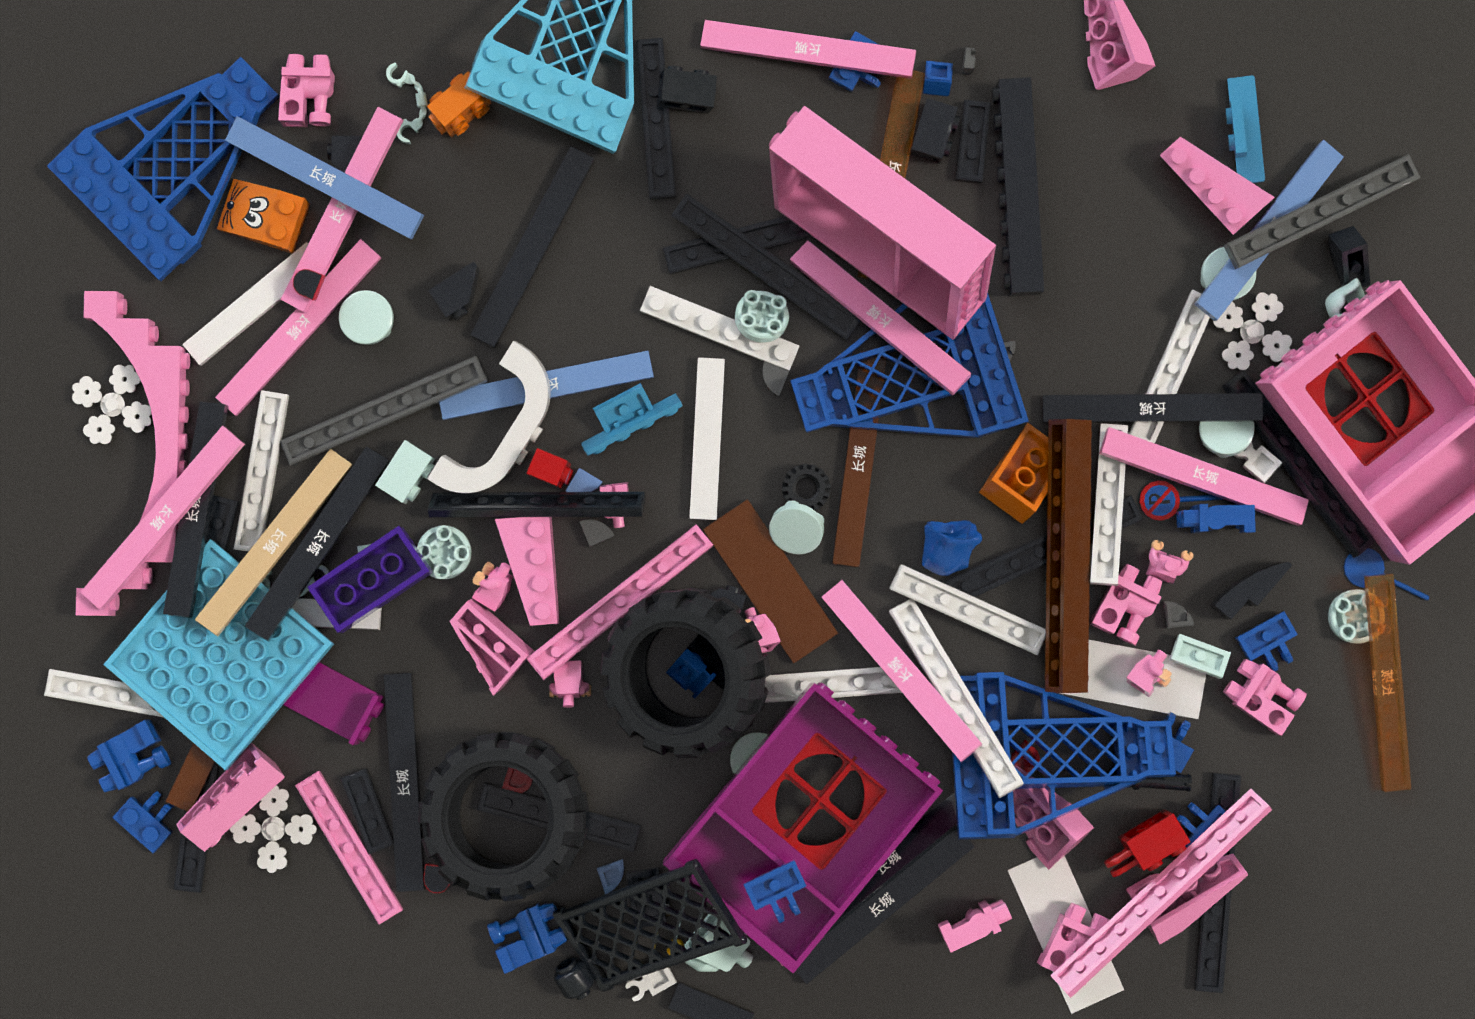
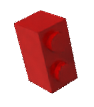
[527,448,573,489]

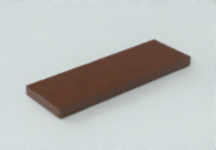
[703,499,838,663]

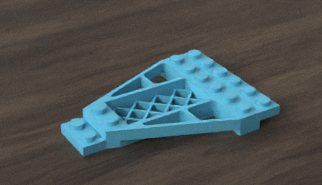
[464,0,634,154]

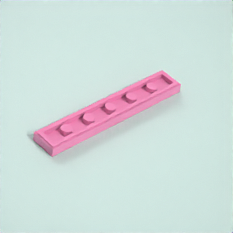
[295,771,403,925]

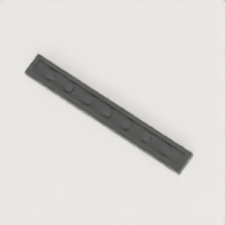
[1223,154,1421,270]
[280,356,488,466]

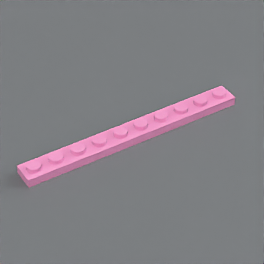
[1050,789,1272,998]

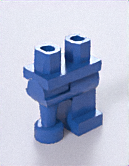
[1176,504,1256,533]
[87,719,171,792]
[487,902,568,974]

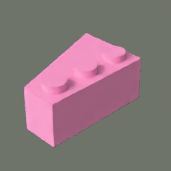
[450,598,534,696]

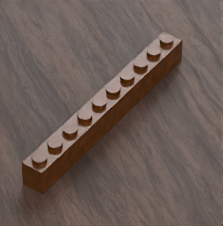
[1045,419,1092,693]

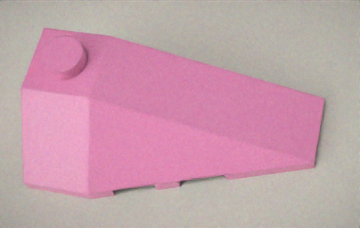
[1084,0,1155,90]
[1013,764,1094,870]
[1126,854,1248,945]

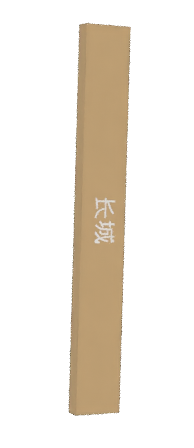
[195,449,353,637]

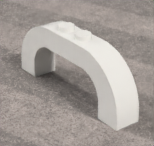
[427,341,551,493]

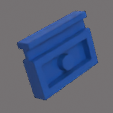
[666,649,716,699]

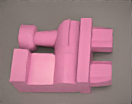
[278,54,335,127]
[1089,564,1162,646]
[1223,659,1307,736]
[937,899,1012,952]
[1037,903,1110,985]

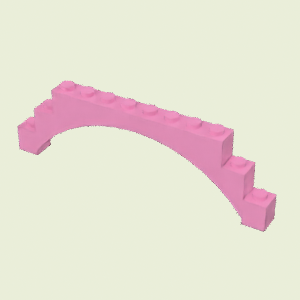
[76,291,190,616]

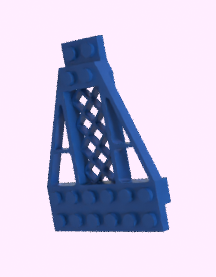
[47,57,280,281]
[790,293,1029,438]
[952,672,1176,839]

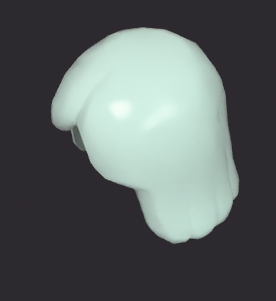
[1325,278,1365,318]

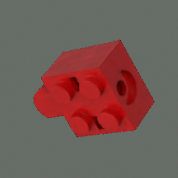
[1104,809,1191,877]

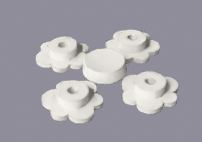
[1213,292,1292,370]
[72,365,152,444]
[229,785,317,873]

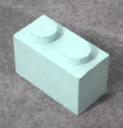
[375,440,435,504]

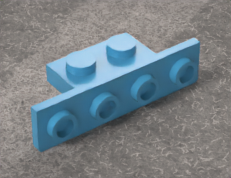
[1225,76,1265,183]
[581,383,683,456]

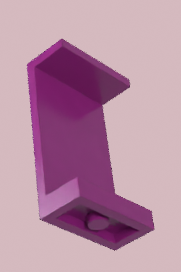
[283,662,384,745]

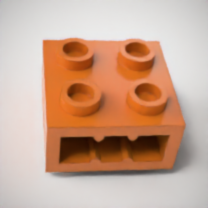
[427,71,492,138]

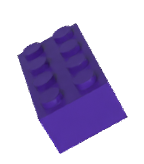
[307,526,433,633]

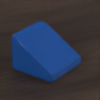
[923,61,953,96]

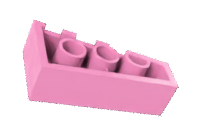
[1160,137,1275,235]
[495,517,560,626]
[176,743,285,852]

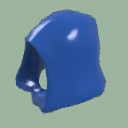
[922,520,982,576]

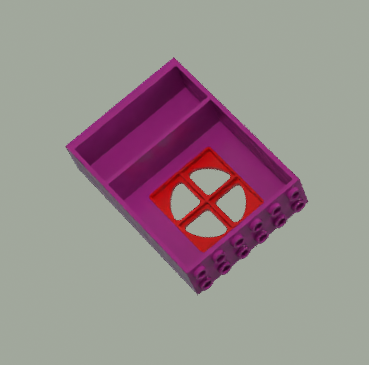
[663,682,943,973]

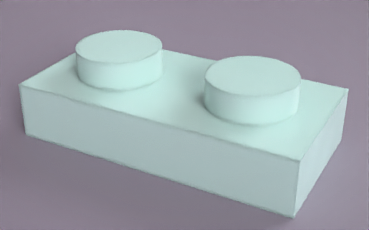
[1169,634,1231,679]

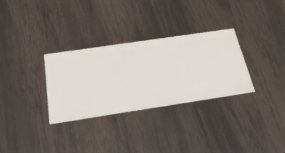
[1061,640,1206,719]
[1008,856,1124,1014]

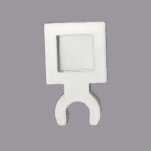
[1234,442,1282,484]
[625,967,677,1001]

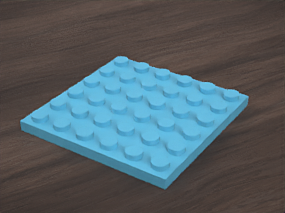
[103,539,334,770]

